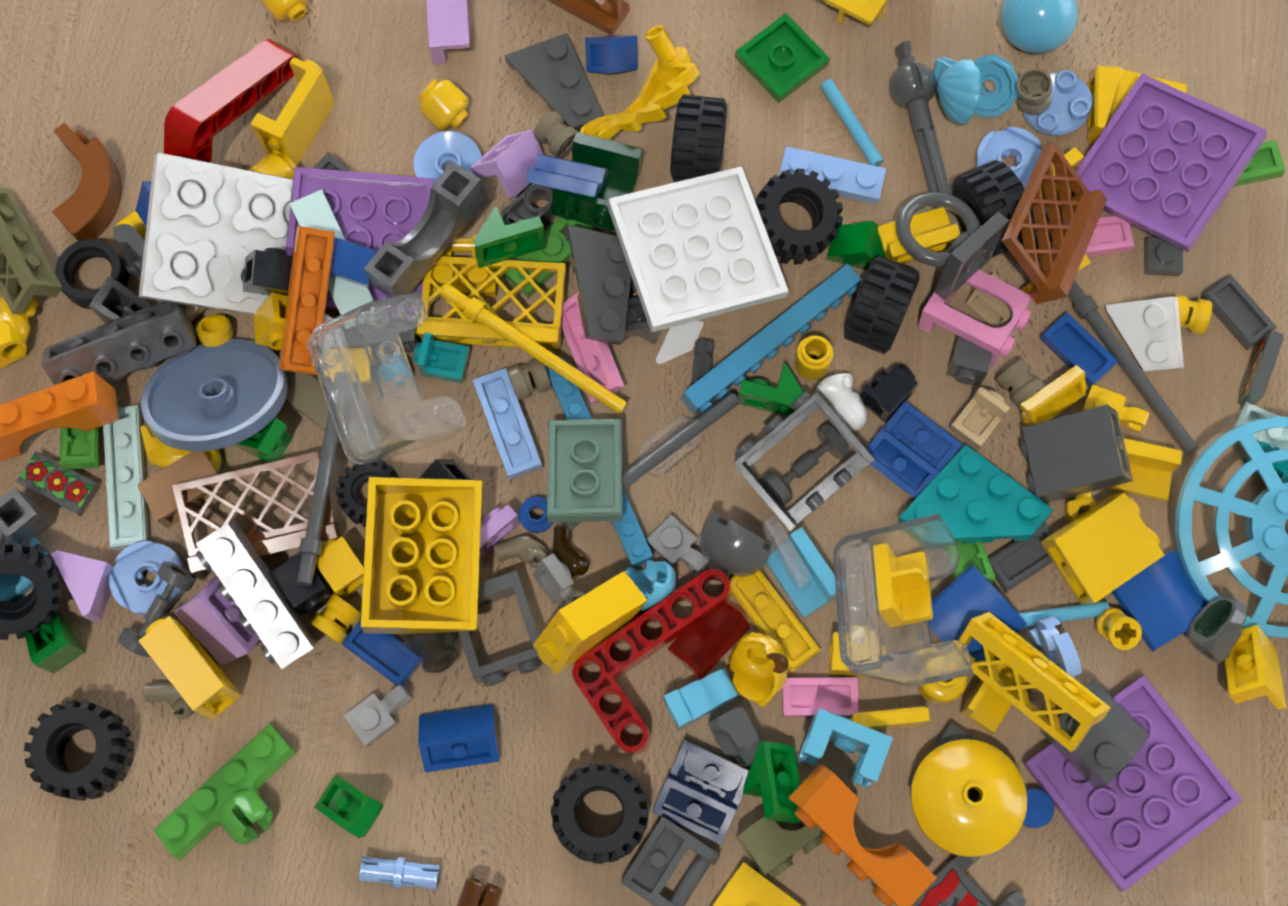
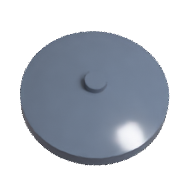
[141,339,288,451]

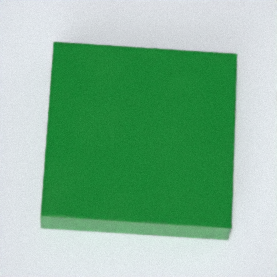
[735,13,830,103]

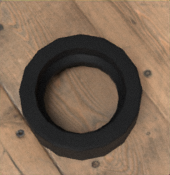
[55,239,129,309]

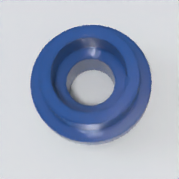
[519,497,554,533]

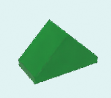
[826,221,886,271]
[25,610,85,674]

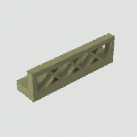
[0,189,62,315]

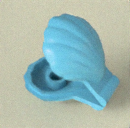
[933,54,1019,125]

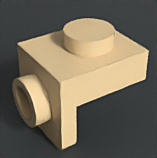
[950,387,1010,450]

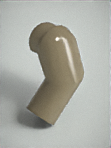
[494,536,548,568]
[145,682,194,719]

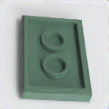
[547,419,622,522]

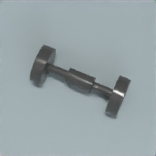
[760,424,849,506]
[118,561,196,657]

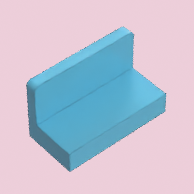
[766,527,843,617]

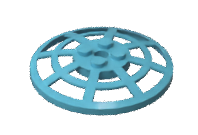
[1175,417,1288,638]

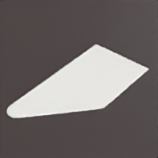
[656,320,704,364]

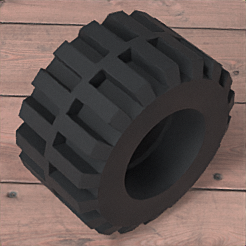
[670,94,727,182]
[952,160,1035,258]
[755,168,843,265]
[844,256,920,354]
[0,537,61,640]
[24,700,134,801]
[551,763,648,864]

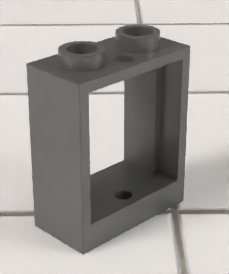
[458,570,542,687]

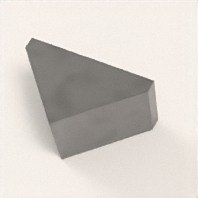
[89,276,152,324]

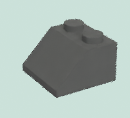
[1040,680,1150,788]

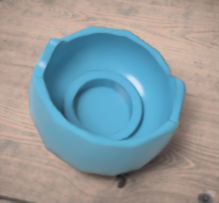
[624,559,676,611]

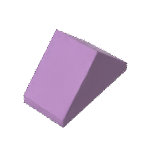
[51,550,114,623]

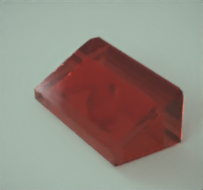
[668,596,750,679]

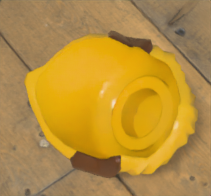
[727,632,788,707]

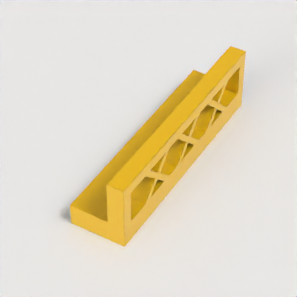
[950,612,1111,752]

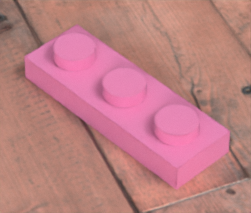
[561,292,625,403]

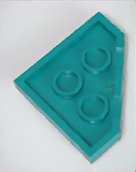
[897,444,1053,545]

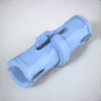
[359,856,440,890]

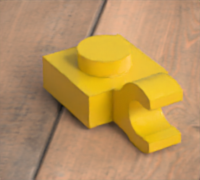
[1082,384,1149,433]

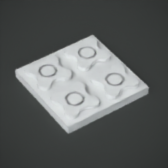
[139,153,293,315]
[607,166,789,332]

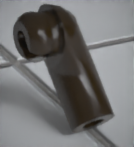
[552,526,589,576]

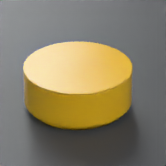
[195,314,234,347]

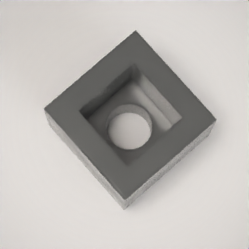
[947,338,993,385]

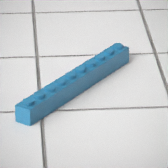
[680,263,862,415]
[544,357,653,569]

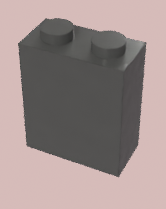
[1021,404,1133,503]

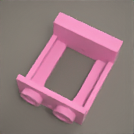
[918,270,1032,367]

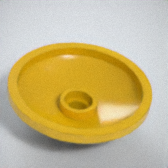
[910,739,1027,857]

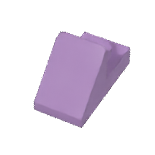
[480,505,520,557]

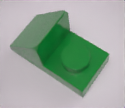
[473,206,545,268]
[738,363,807,421]
[234,418,292,463]
[743,741,800,824]
[314,775,383,838]

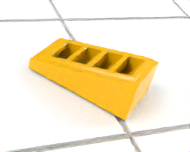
[1087,66,1123,143]

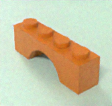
[0,371,120,462]
[789,764,937,906]

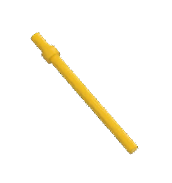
[441,284,627,415]

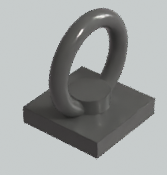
[896,192,1009,301]

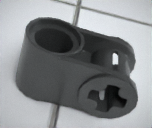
[500,184,556,228]

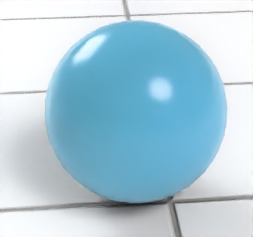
[1001,0,1079,54]

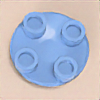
[1023,70,1092,135]

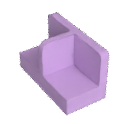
[427,0,471,64]
[470,129,544,198]
[174,576,260,665]

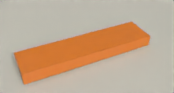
[278,226,335,375]

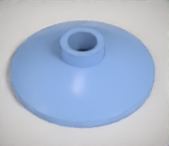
[414,131,482,182]

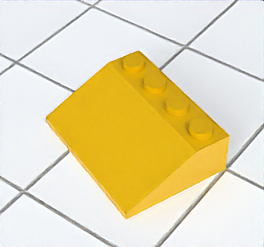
[361,477,482,634]

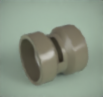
[1017,68,1052,115]
[533,111,578,159]
[506,358,552,401]
[996,359,1046,409]

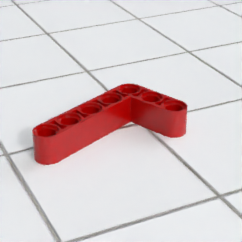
[164,39,299,163]
[572,569,731,754]

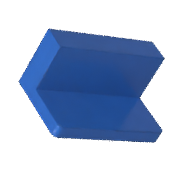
[418,704,500,772]

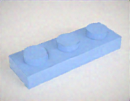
[779,146,886,205]
[473,368,543,480]

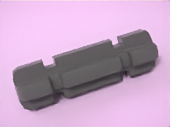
[691,339,714,385]

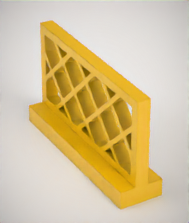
[416,256,566,351]

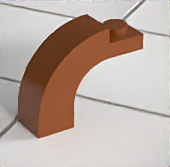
[52,123,122,241]

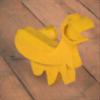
[580,25,700,140]

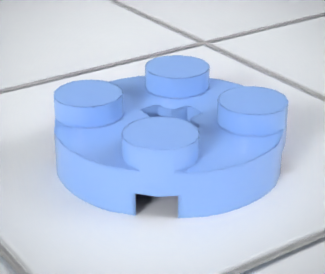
[975,127,1042,188]
[109,541,186,616]
[1027,616,1082,684]

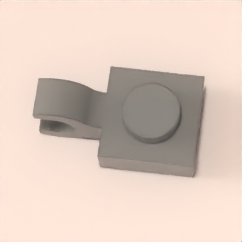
[646,515,709,576]
[532,553,585,609]
[344,685,413,747]

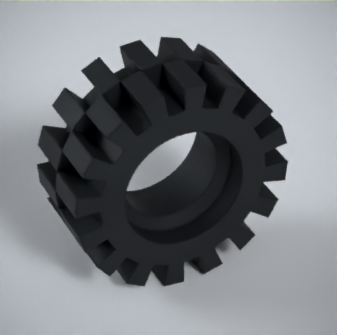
[336,458,400,528]

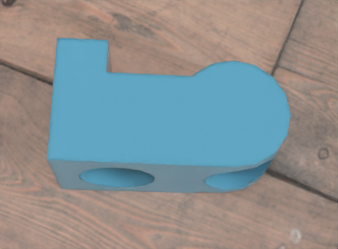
[663,668,739,731]

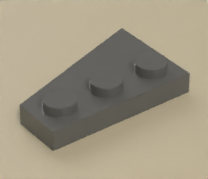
[504,33,603,132]
[564,225,631,345]

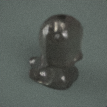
[401,632,459,673]

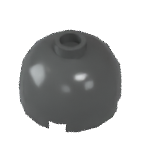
[700,511,775,577]

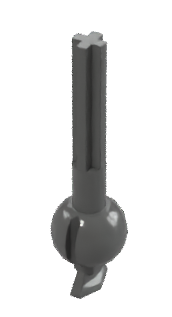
[889,40,951,213]

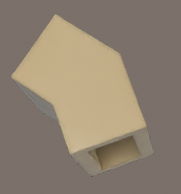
[966,272,1012,328]

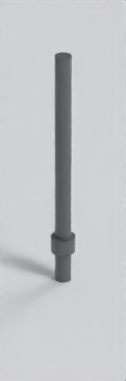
[1068,280,1198,455]
[297,373,350,586]
[562,392,740,531]

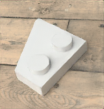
[1106,297,1184,372]

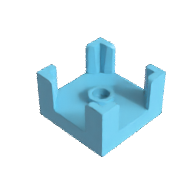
[797,708,893,789]

